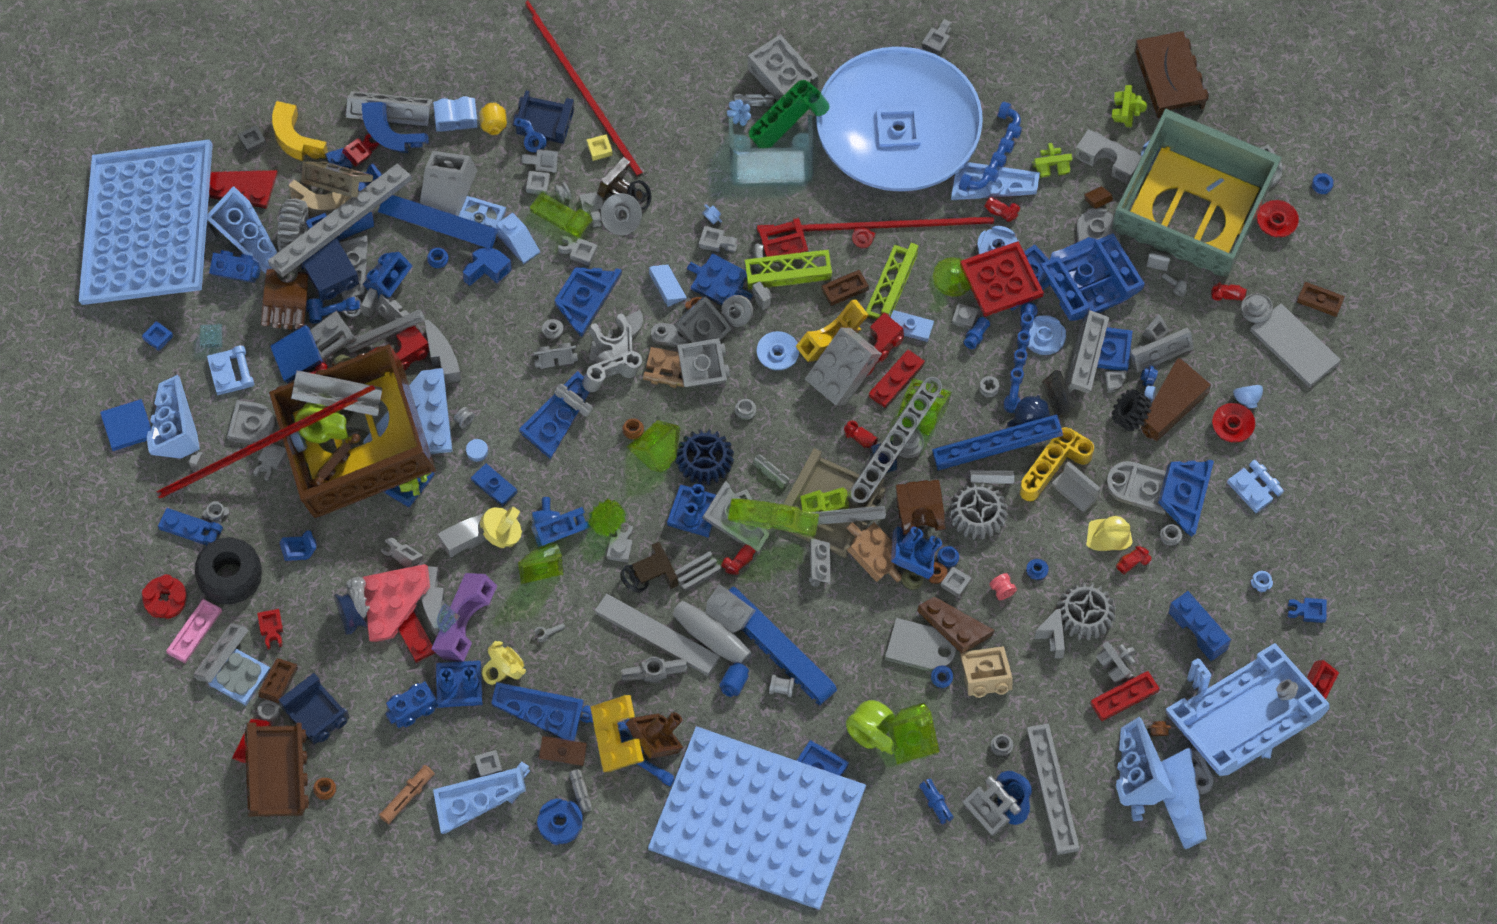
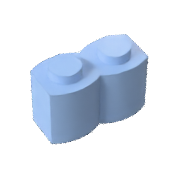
[433,96,477,132]

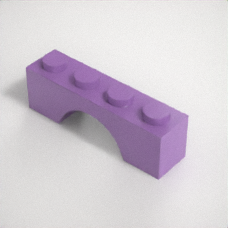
[432,573,497,662]

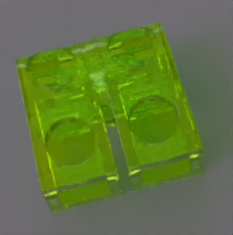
[897,378,952,435]

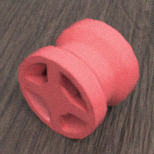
[989,573,1017,600]

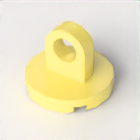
[480,506,522,548]
[482,641,526,685]

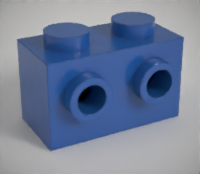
[362,252,412,299]

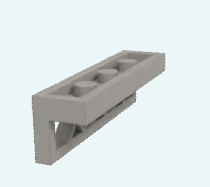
[346,91,433,126]
[1063,310,1109,395]
[291,371,382,416]

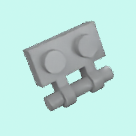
[963,776,1021,836]

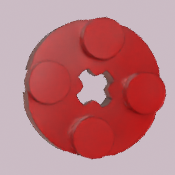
[142,574,187,619]

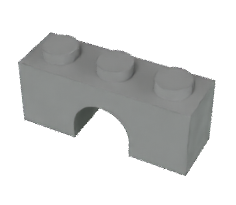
[1075,129,1142,184]

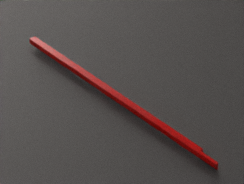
[525,1,643,177]
[757,217,994,232]
[156,385,375,498]

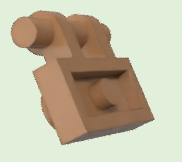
[643,347,684,388]

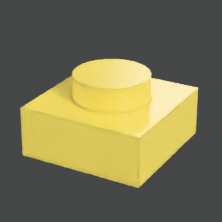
[587,134,613,161]

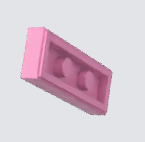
[166,599,222,664]

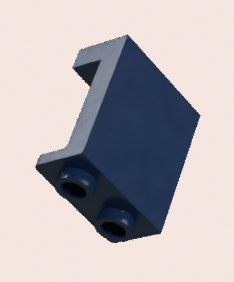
[513,91,575,144]
[300,238,359,301]
[279,673,349,745]

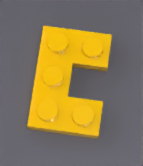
[590,695,644,772]

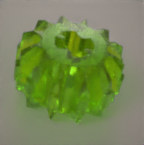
[588,498,626,537]

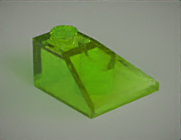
[627,420,680,472]
[518,543,564,585]
[887,702,940,764]

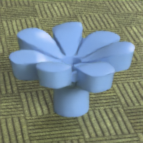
[727,99,751,126]

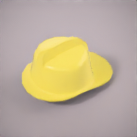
[1086,516,1133,551]

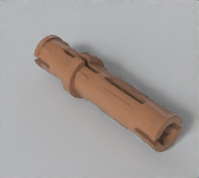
[379,765,435,824]

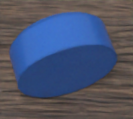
[1312,173,1334,194]

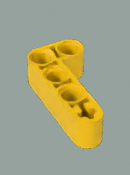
[1020,427,1094,501]

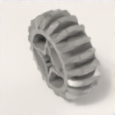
[277,198,309,251]
[949,482,1008,540]
[1056,582,1116,641]

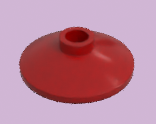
[1257,200,1299,238]
[1212,403,1255,443]

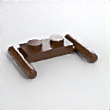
[308,434,360,488]

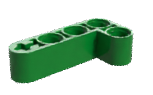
[748,80,830,150]

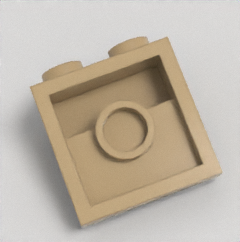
[960,646,1012,698]

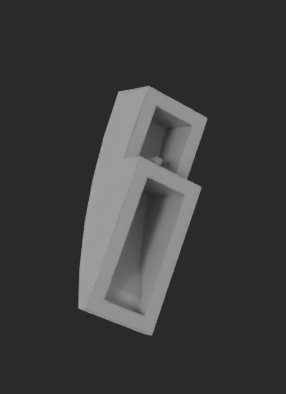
[424,320,461,384]
[438,513,487,558]
[421,566,445,636]

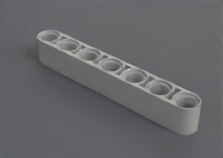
[848,377,942,505]

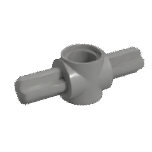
[621,657,687,683]

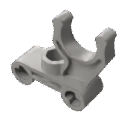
[582,314,642,392]

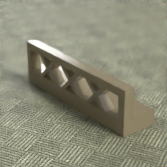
[301,161,373,197]

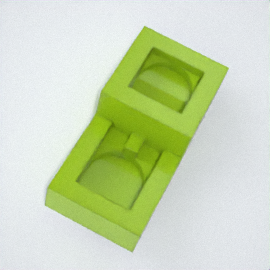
[800,487,849,513]

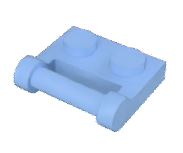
[207,346,254,395]

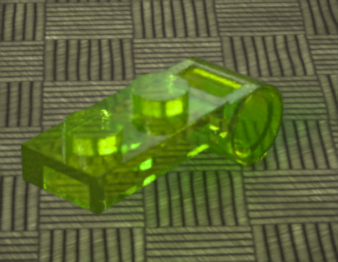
[530,192,593,237]

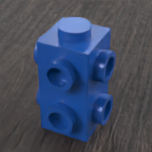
[209,250,261,283]
[385,682,437,729]

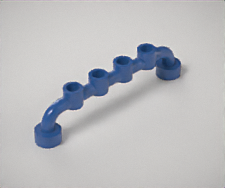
[959,101,1022,192]
[1003,302,1038,413]

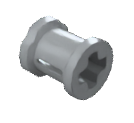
[769,675,795,698]

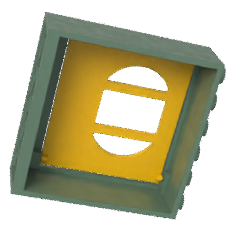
[1112,109,1282,278]

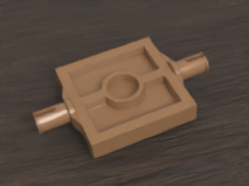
[846,522,902,583]

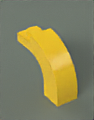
[272,101,328,161]
[795,300,869,362]

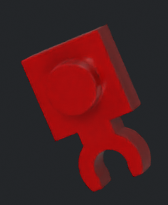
[342,134,379,167]
[257,609,283,649]

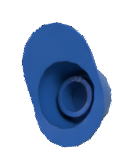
[996,771,1032,825]

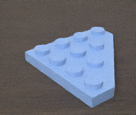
[363,368,453,454]

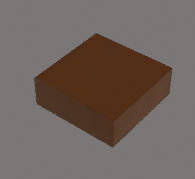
[1084,186,1113,209]

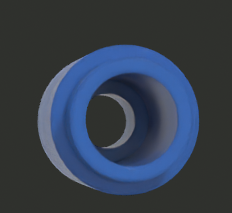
[719,662,749,697]

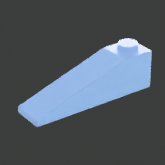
[207,186,278,274]
[147,375,200,459]
[1116,717,1173,805]

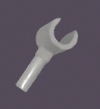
[1162,273,1187,297]
[534,623,565,642]

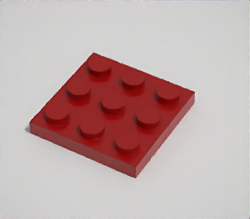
[960,241,1044,317]

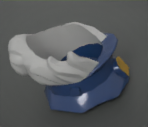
[334,577,370,635]

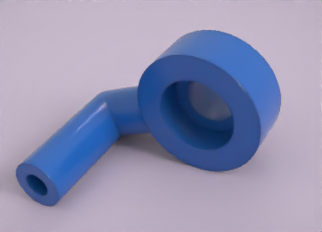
[515,118,546,153]

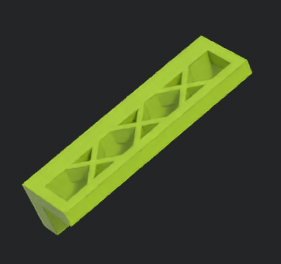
[866,243,919,320]
[744,250,832,290]

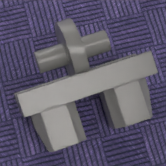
[1096,641,1136,683]

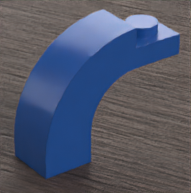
[362,102,429,153]

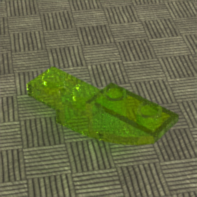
[727,498,819,537]

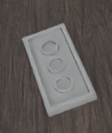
[1250,304,1341,388]

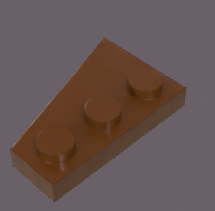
[917,596,995,654]

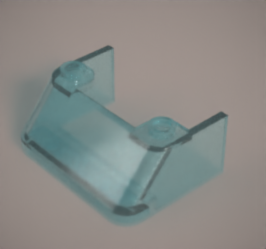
[729,115,813,187]

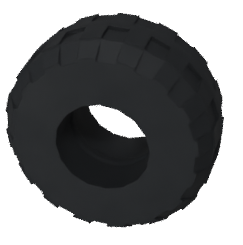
[194,537,262,605]

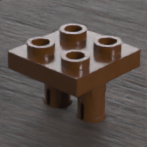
[626,712,683,759]

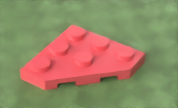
[363,564,430,642]

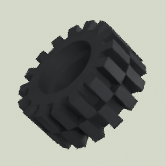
[1112,389,1152,431]

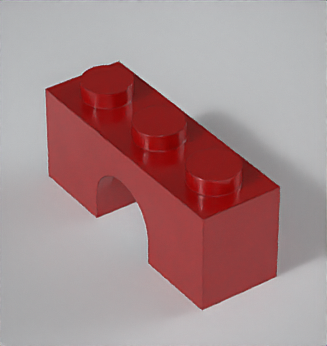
[866,312,904,377]
[370,325,430,371]

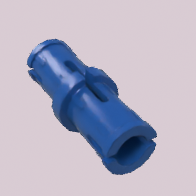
[919,779,954,824]

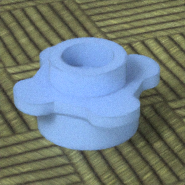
[702,204,722,225]

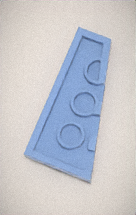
[951,162,1040,200]
[1161,748,1207,849]
[433,767,526,834]

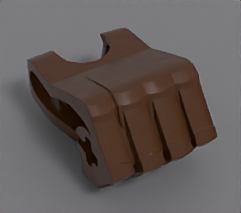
[261,268,308,329]
[896,480,946,535]

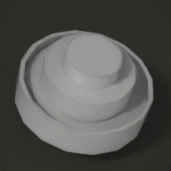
[1241,293,1273,323]
[721,295,753,327]
[893,427,925,458]

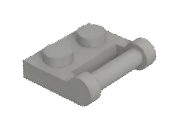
[310,311,357,363]

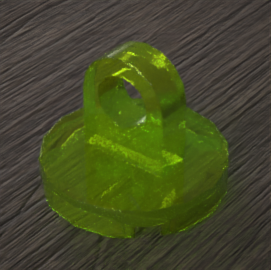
[933,257,971,297]

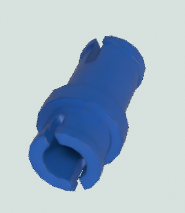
[963,317,990,349]

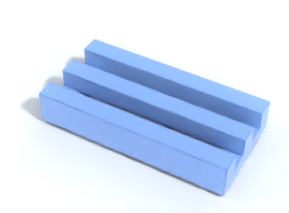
[1187,658,1211,694]

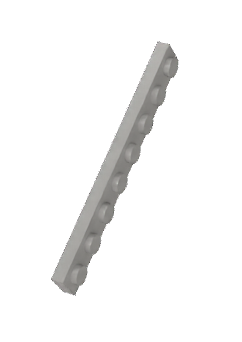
[268,164,412,277]

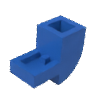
[463,248,512,286]

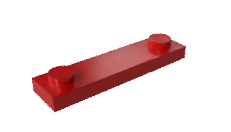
[398,611,435,663]

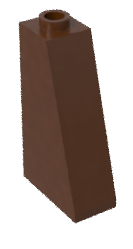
[1141,358,1211,442]

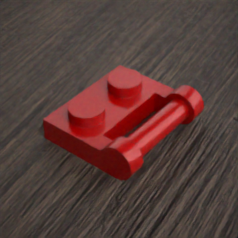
[758,218,809,257]

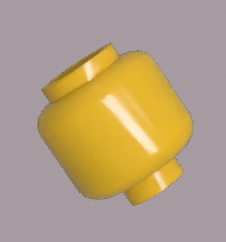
[479,103,507,135]

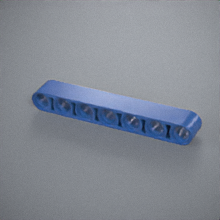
[729,587,837,705]

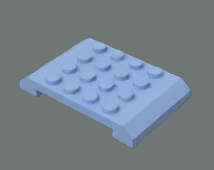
[1166,643,1329,776]

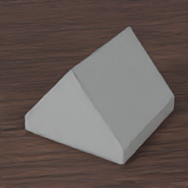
[1146,250,1171,271]
[1142,315,1170,342]

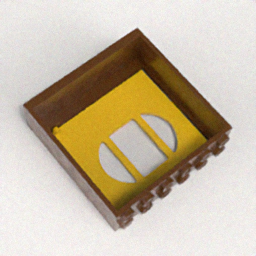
[269,344,436,518]

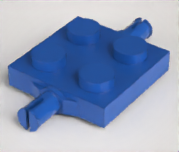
[687,253,753,306]

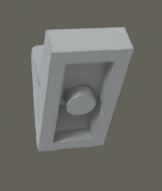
[1035,609,1065,658]

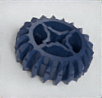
[676,428,734,485]

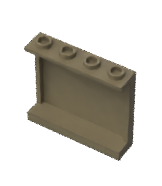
[775,448,886,558]

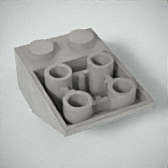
[420,151,478,216]

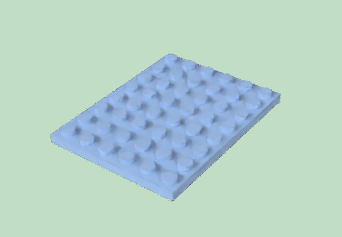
[79,139,213,305]
[648,726,866,910]

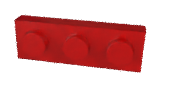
[869,349,925,408]
[1090,671,1160,722]

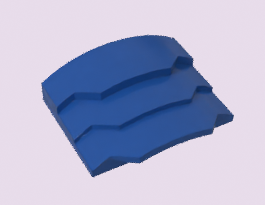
[1040,233,1145,321]

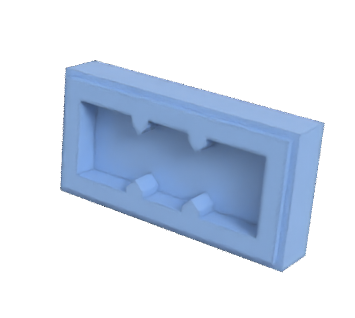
[891,310,934,342]

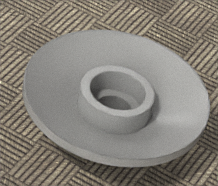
[601,193,642,235]

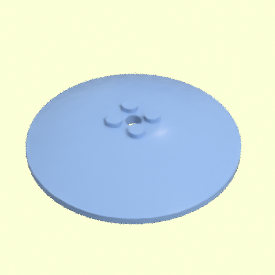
[816,47,982,191]

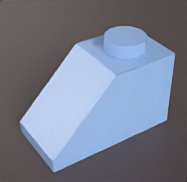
[496,213,540,264]

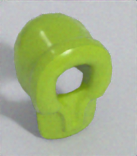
[295,402,348,443]
[846,700,895,755]

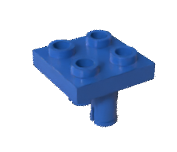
[667,484,716,538]
[891,526,942,579]
[436,660,483,708]

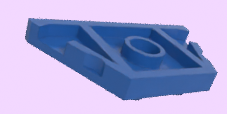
[554,268,622,337]
[1158,460,1214,537]

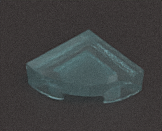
[437,604,460,633]

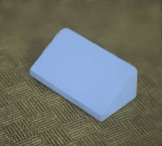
[649,265,687,307]

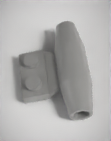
[672,584,756,665]

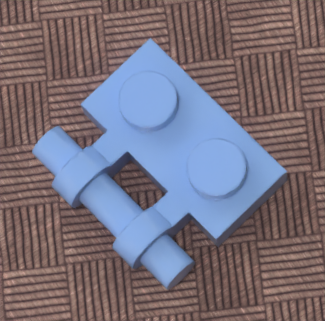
[1227,460,1284,513]

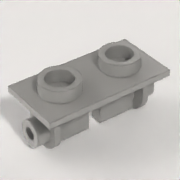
[375,294,416,333]
[533,343,578,370]
[808,538,830,586]

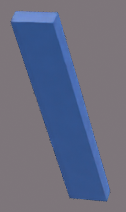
[378,195,498,249]
[932,414,1063,471]

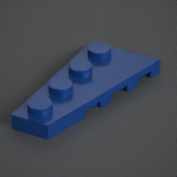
[519,371,590,459]

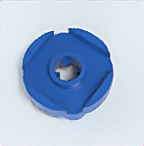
[537,799,583,845]

